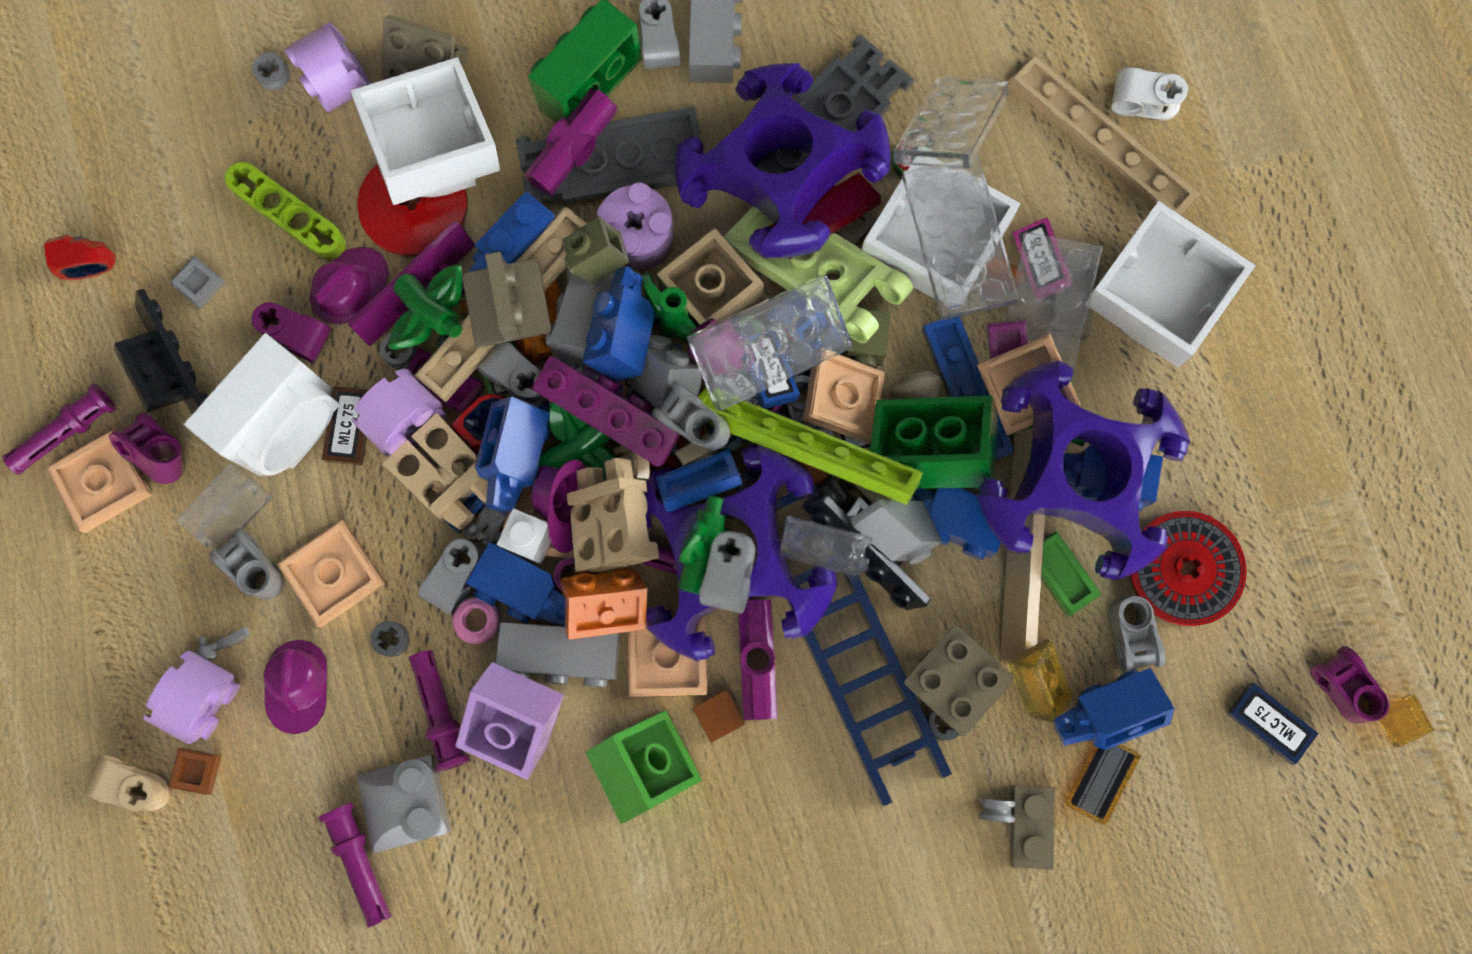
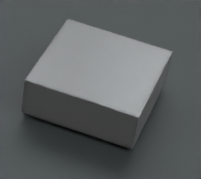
[169,256,225,309]

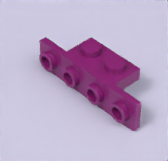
[348,222,475,346]
[533,357,680,467]

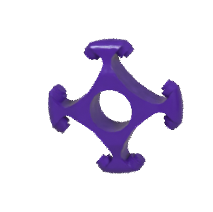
[675,63,891,259]
[977,359,1190,581]
[644,444,838,661]

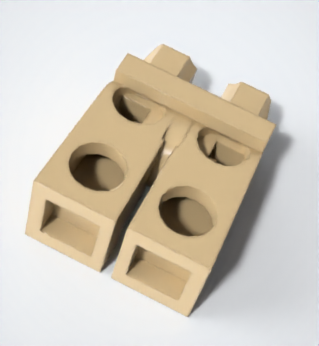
[382,412,488,530]
[567,458,659,573]

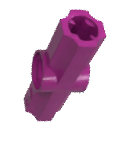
[525,89,617,196]
[738,599,778,720]

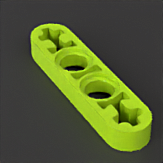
[225,162,346,260]

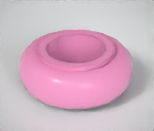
[452,597,501,644]

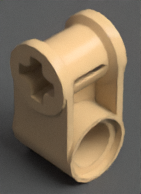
[84,755,171,812]

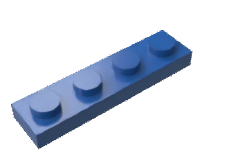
[922,313,1014,460]

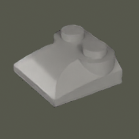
[356,755,451,853]

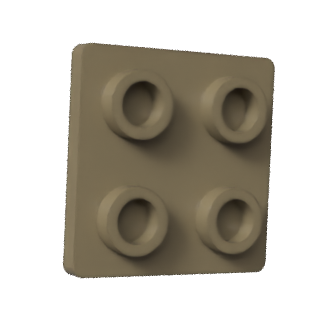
[382,15,468,80]
[462,252,552,348]
[904,625,1015,736]

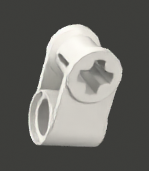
[1111,67,1188,121]

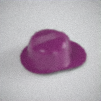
[309,247,389,325]
[531,459,586,553]
[263,640,328,734]

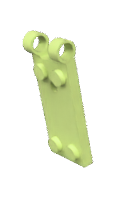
[724,206,913,343]

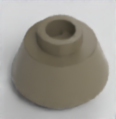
[890,371,941,399]

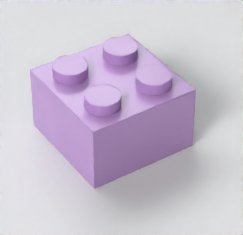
[455,662,564,780]

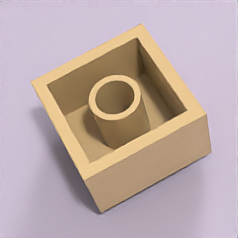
[656,228,764,327]

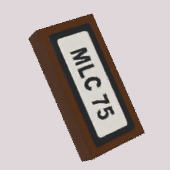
[322,386,369,466]

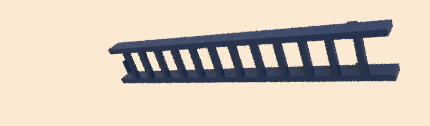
[674,318,952,806]

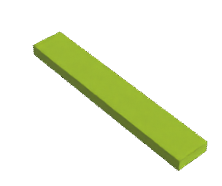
[698,386,923,505]

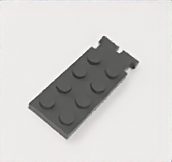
[756,34,915,174]
[516,107,702,205]

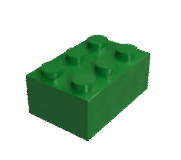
[528,0,642,123]
[870,395,998,489]

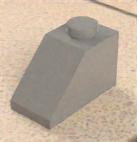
[850,499,942,564]

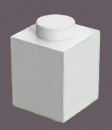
[497,508,551,564]

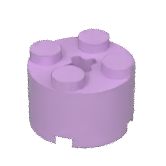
[285,22,371,112]
[597,183,674,271]
[352,369,446,456]
[143,651,240,744]

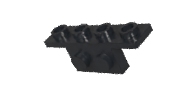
[114,289,208,414]
[802,494,931,610]

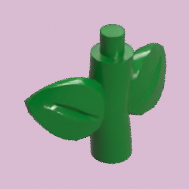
[388,264,462,350]
[642,273,696,344]
[539,401,616,482]
[677,495,741,595]

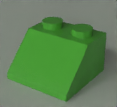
[585,710,702,824]

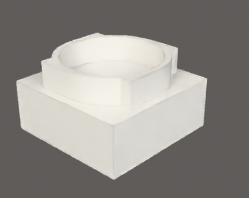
[350,57,500,205]
[862,148,1021,312]
[1084,201,1256,368]
[184,333,340,477]

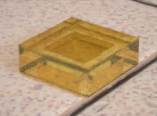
[1379,694,1434,747]

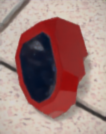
[44,235,116,280]
[450,394,507,454]

